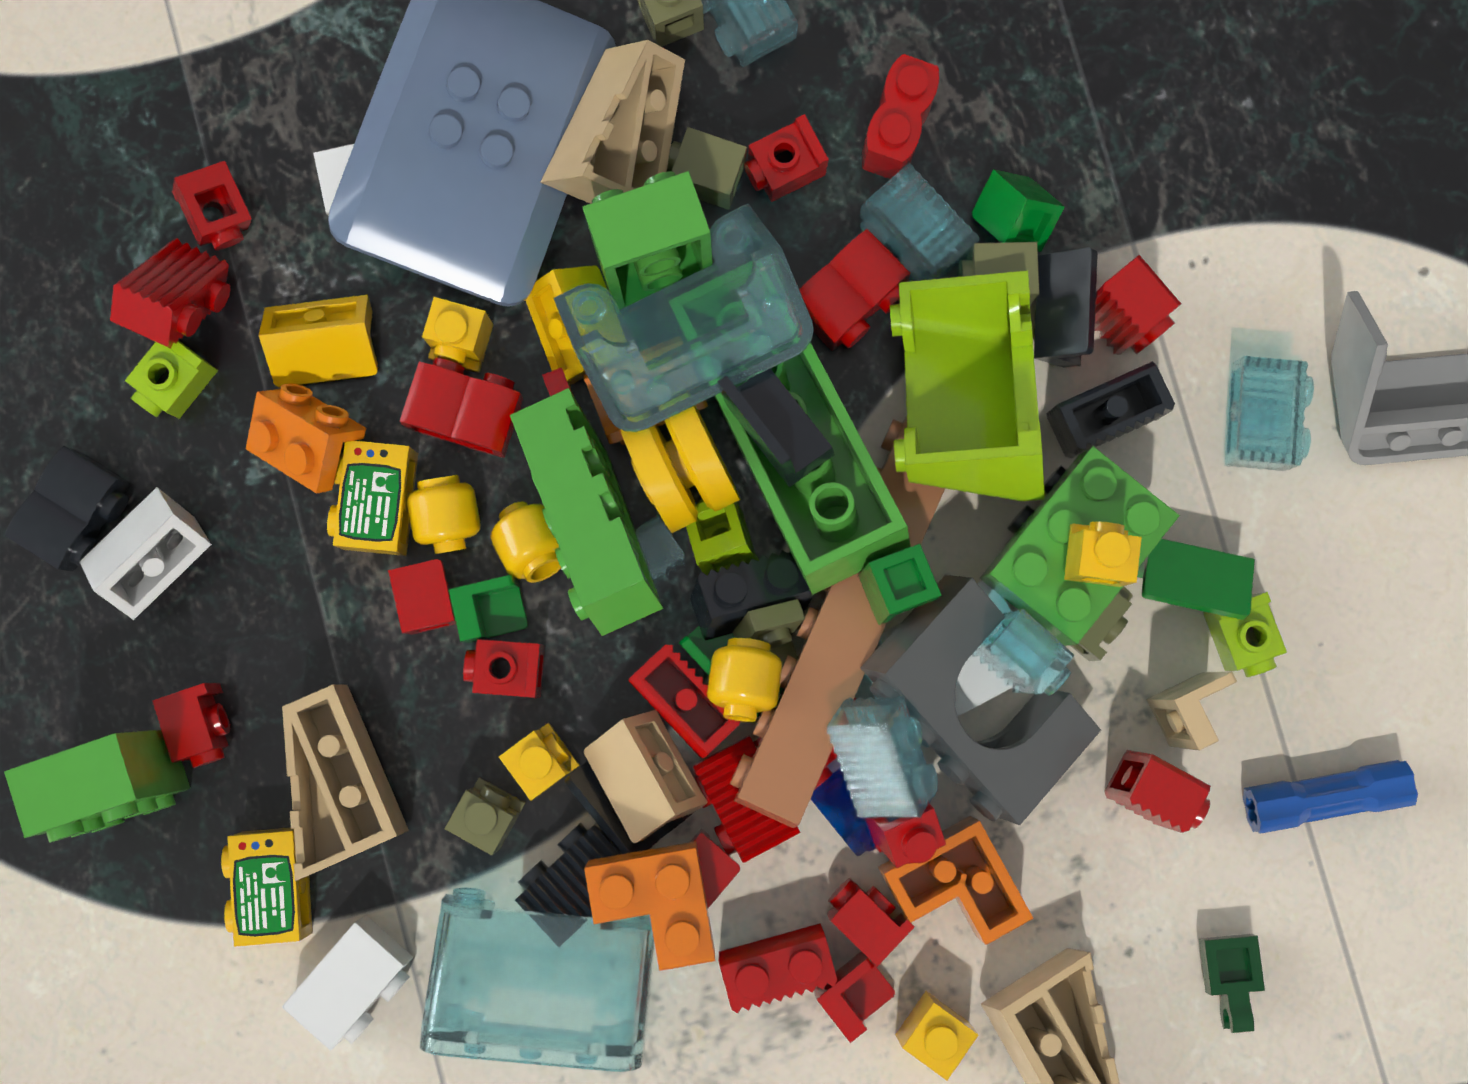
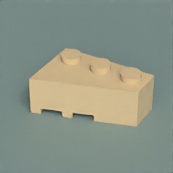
[540,40,685,204]
[282,684,409,881]
[981,948,1120,1084]

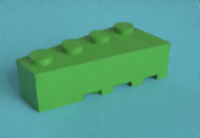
[510,388,663,636]

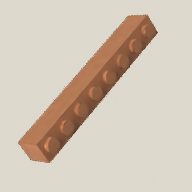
[730,415,945,828]

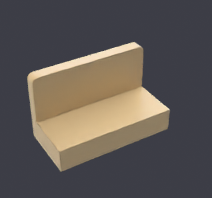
[1146,671,1237,751]
[584,710,708,843]

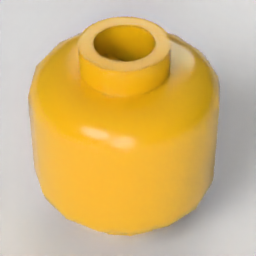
[407,475,481,554]
[490,501,561,583]
[707,638,782,722]

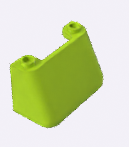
[890,270,1045,501]

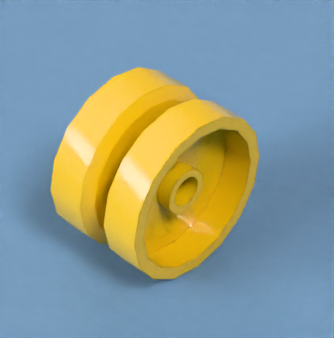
[620,394,741,533]

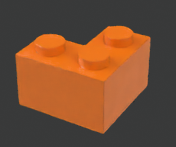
[878,816,1034,945]
[584,841,715,971]

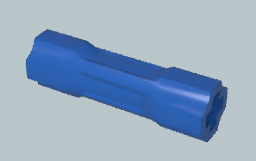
[1243,760,1418,834]

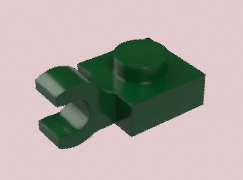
[1199,934,1265,1033]

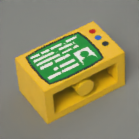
[327,441,418,556]
[221,828,313,947]

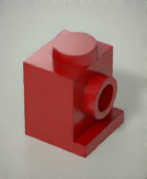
[744,114,829,202]
[172,161,252,250]
[463,639,545,698]
[152,683,230,768]
[860,781,946,868]
[827,878,915,967]

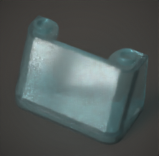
[554,203,814,432]
[420,888,655,1072]

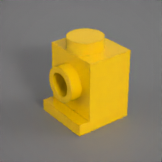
[422,297,494,373]
[1064,522,1142,587]
[499,723,580,801]

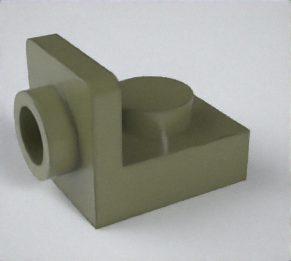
[733,599,805,666]

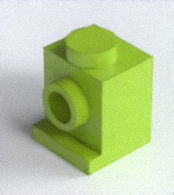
[125,340,218,419]
[686,499,759,575]
[1203,592,1287,677]

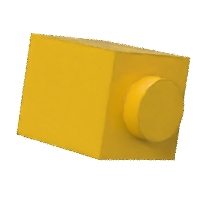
[895,991,979,1081]

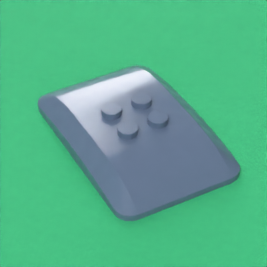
[328,0,616,307]

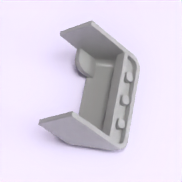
[1331,291,1468,465]

